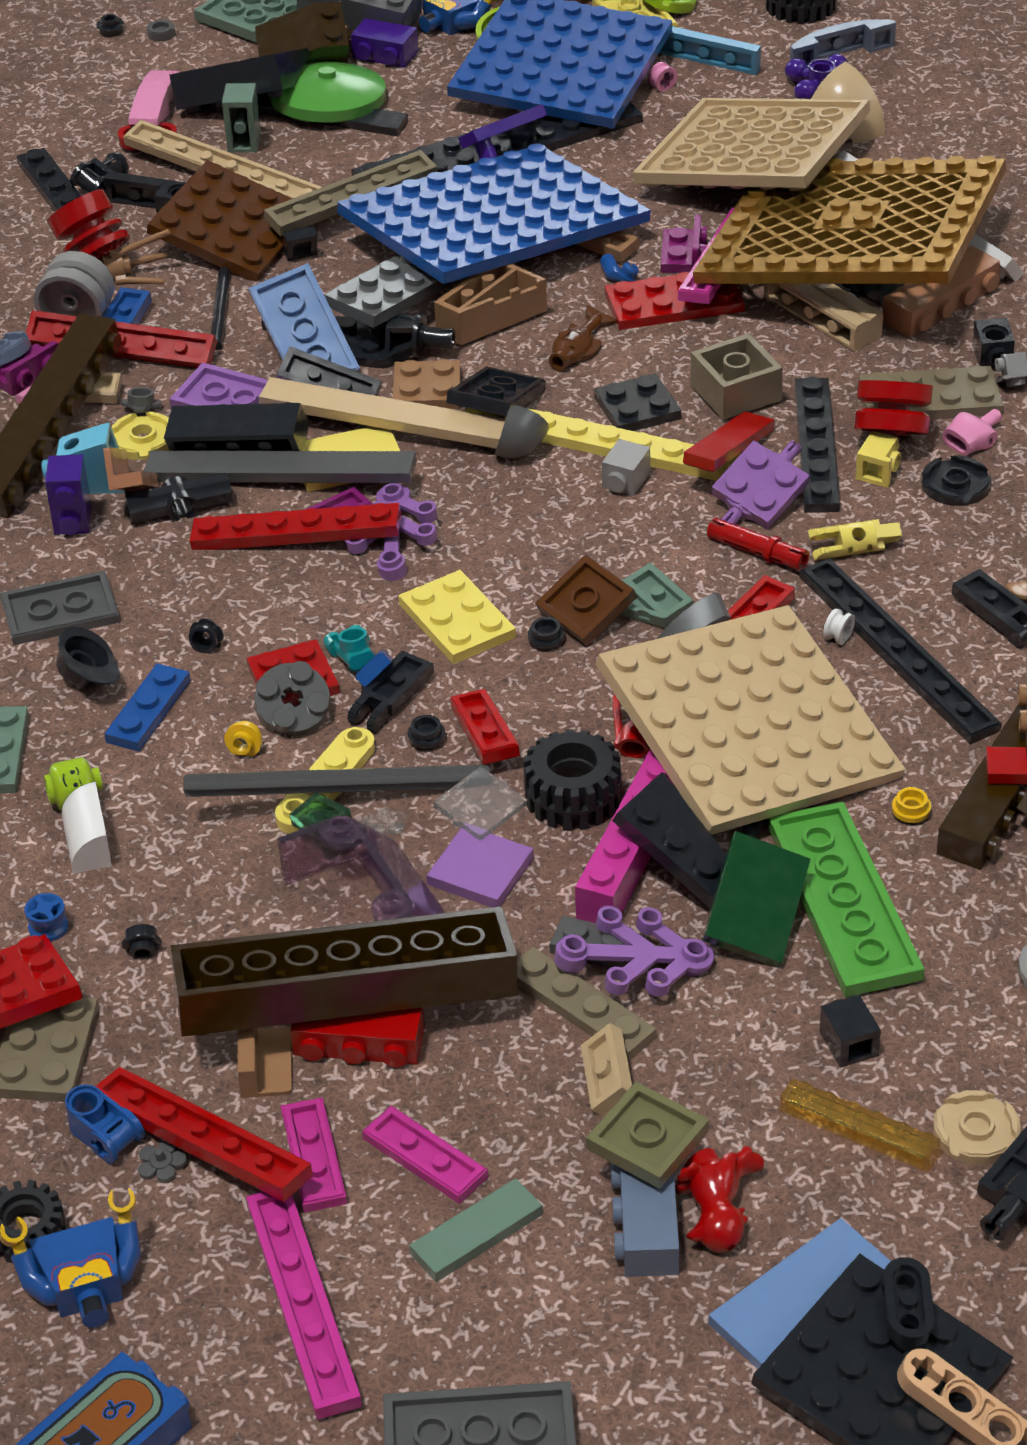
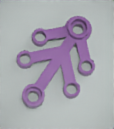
[345,483,438,581]
[554,906,714,996]

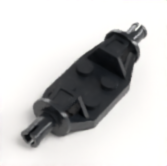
[261,313,456,369]

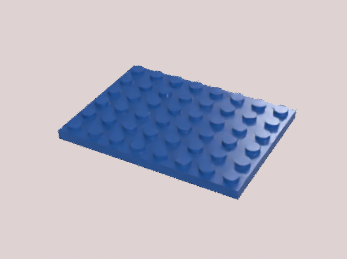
[337,144,651,284]

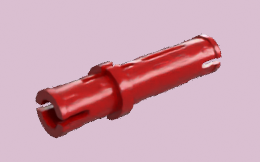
[707,517,810,572]

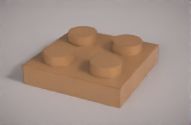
[393,359,461,409]

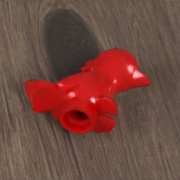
[675,1146,764,1253]

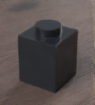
[819,994,881,1068]

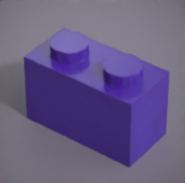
[351,18,418,68]
[45,454,92,535]

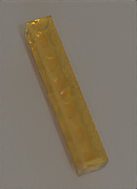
[780,1078,940,1173]

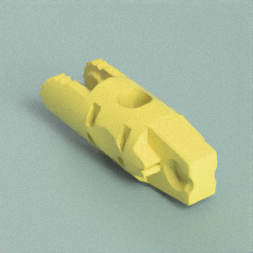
[808,519,902,561]

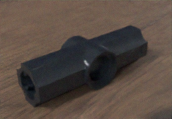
[125,473,233,524]

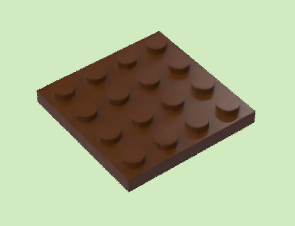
[147,160,302,282]

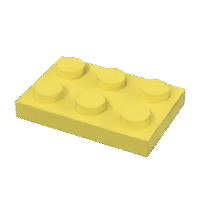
[398,570,516,664]

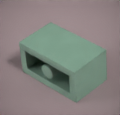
[222,83,261,153]

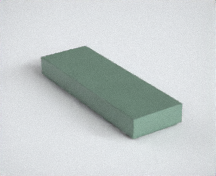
[409,1178,543,1282]

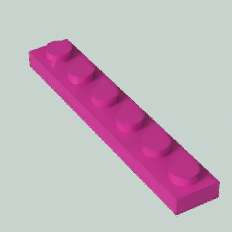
[246,1192,362,1420]

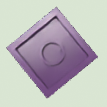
[426,825,534,907]

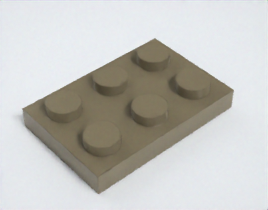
[0,997,99,1102]

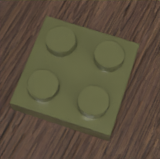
[586,1082,709,1189]

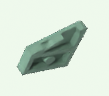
[620,562,694,628]

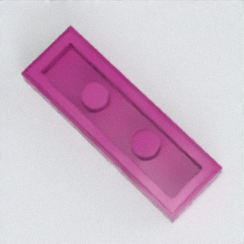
[281,1097,347,1213]
[362,1105,488,1204]

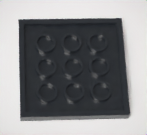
[751,1253,1013,1445]

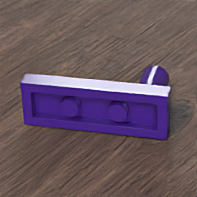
[458,104,547,160]

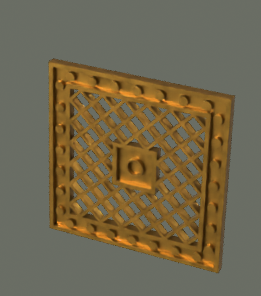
[693,156,1007,284]

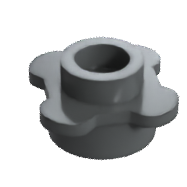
[121,387,161,415]

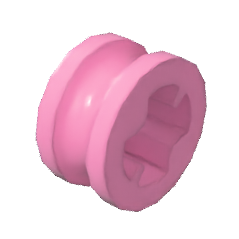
[648,62,677,92]

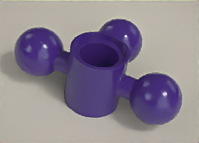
[785,54,848,99]

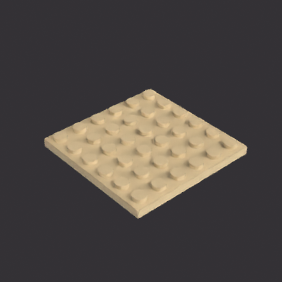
[632,98,871,191]
[595,605,906,835]

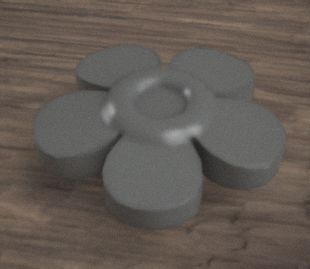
[138,1140,187,1183]

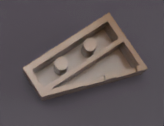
[434,264,547,345]

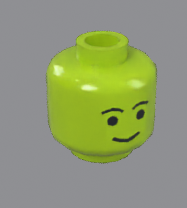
[44,757,103,811]

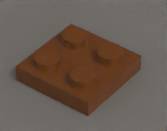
[535,554,638,647]

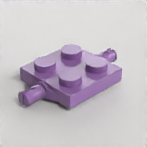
[711,440,810,530]

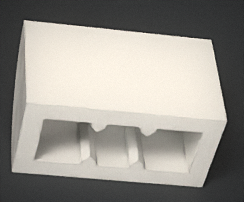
[62,782,112,874]

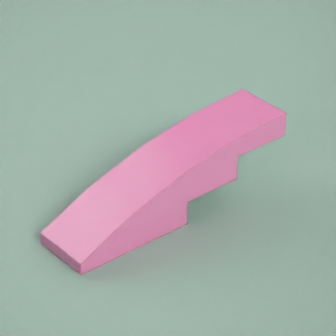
[128,70,179,125]

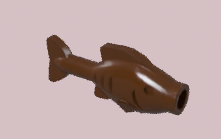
[549,305,616,371]

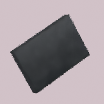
[446,366,546,416]

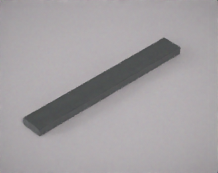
[144,451,417,483]

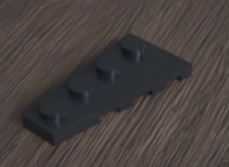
[612,772,726,909]

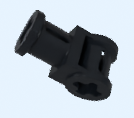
[69,151,129,193]

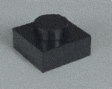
[283,226,317,261]

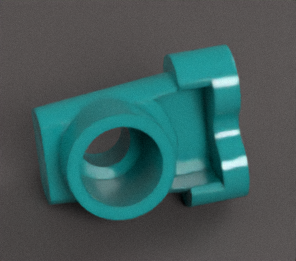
[323,625,374,672]

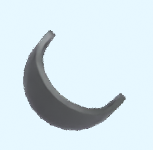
[495,405,549,459]

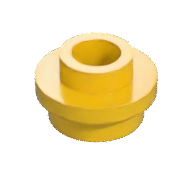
[224,721,262,757]
[892,787,931,823]

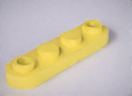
[275,727,375,834]

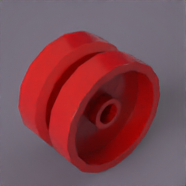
[854,380,933,436]

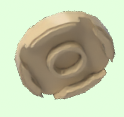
[933,1090,1021,1165]

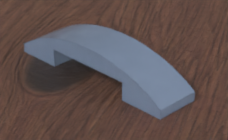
[790,19,896,68]

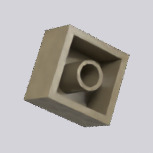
[690,333,783,420]

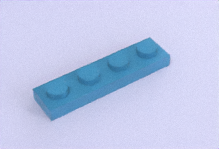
[659,26,761,75]

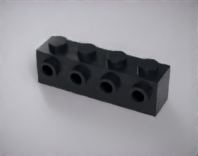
[164,402,310,451]

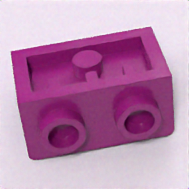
[661,215,707,273]
[0,341,59,396]

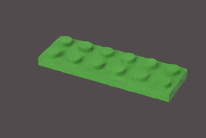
[768,802,925,997]

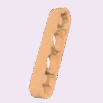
[897,1348,1027,1445]

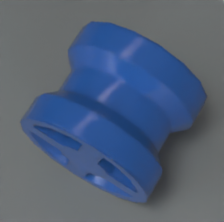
[24,893,68,942]

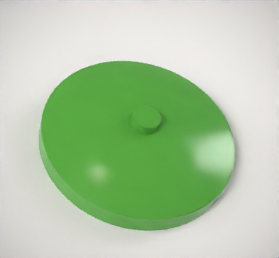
[269,62,386,122]

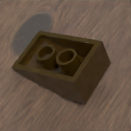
[255,1,349,64]

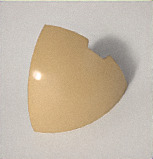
[811,62,885,143]

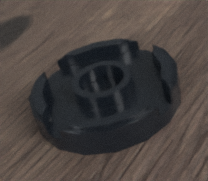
[921,455,991,506]

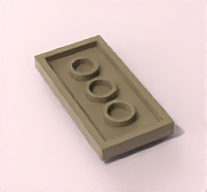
[859,365,1004,420]

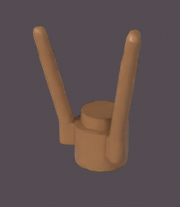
[103,229,170,285]

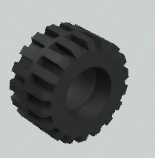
[765,0,836,24]
[523,729,621,830]

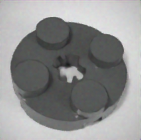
[254,661,330,736]

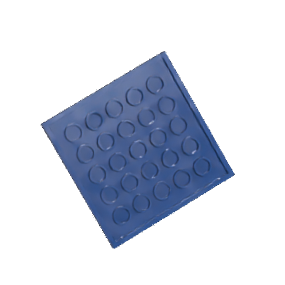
[447,0,672,129]

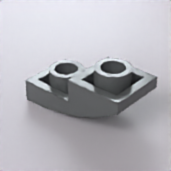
[657,592,731,639]

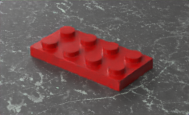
[604,272,745,330]

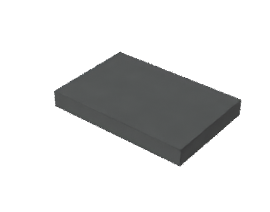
[0,571,120,646]

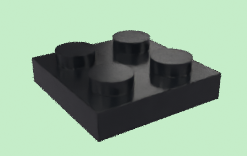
[594,373,681,431]

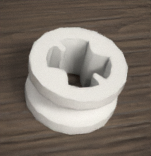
[823,608,855,645]

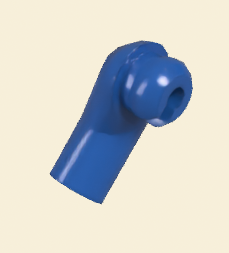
[600,254,639,282]

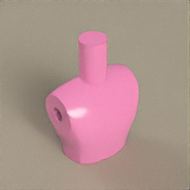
[942,409,1002,456]

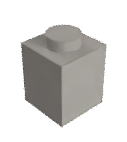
[602,439,650,496]

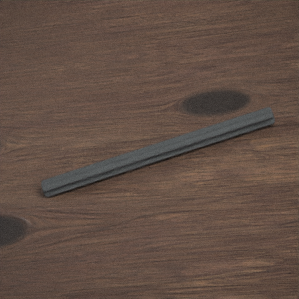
[183,765,491,797]

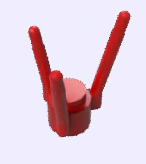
[612,695,650,758]

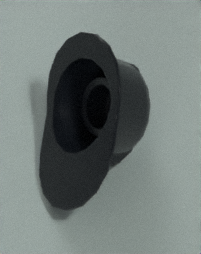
[56,627,120,689]

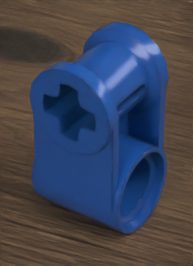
[65,1084,145,1164]

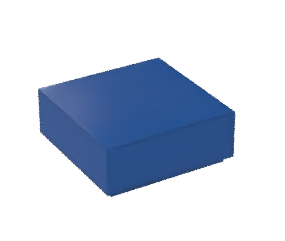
[356,649,393,687]

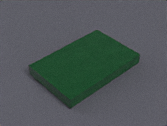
[702,831,811,968]

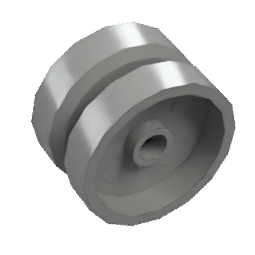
[33,251,115,317]

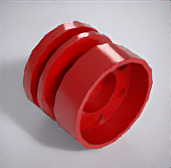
[46,189,130,261]

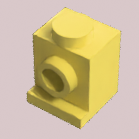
[855,430,901,488]

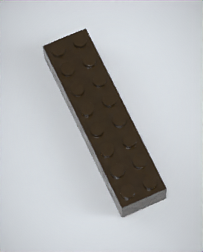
[170,906,518,1037]

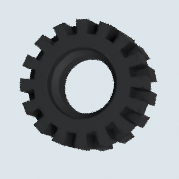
[0,1180,67,1263]

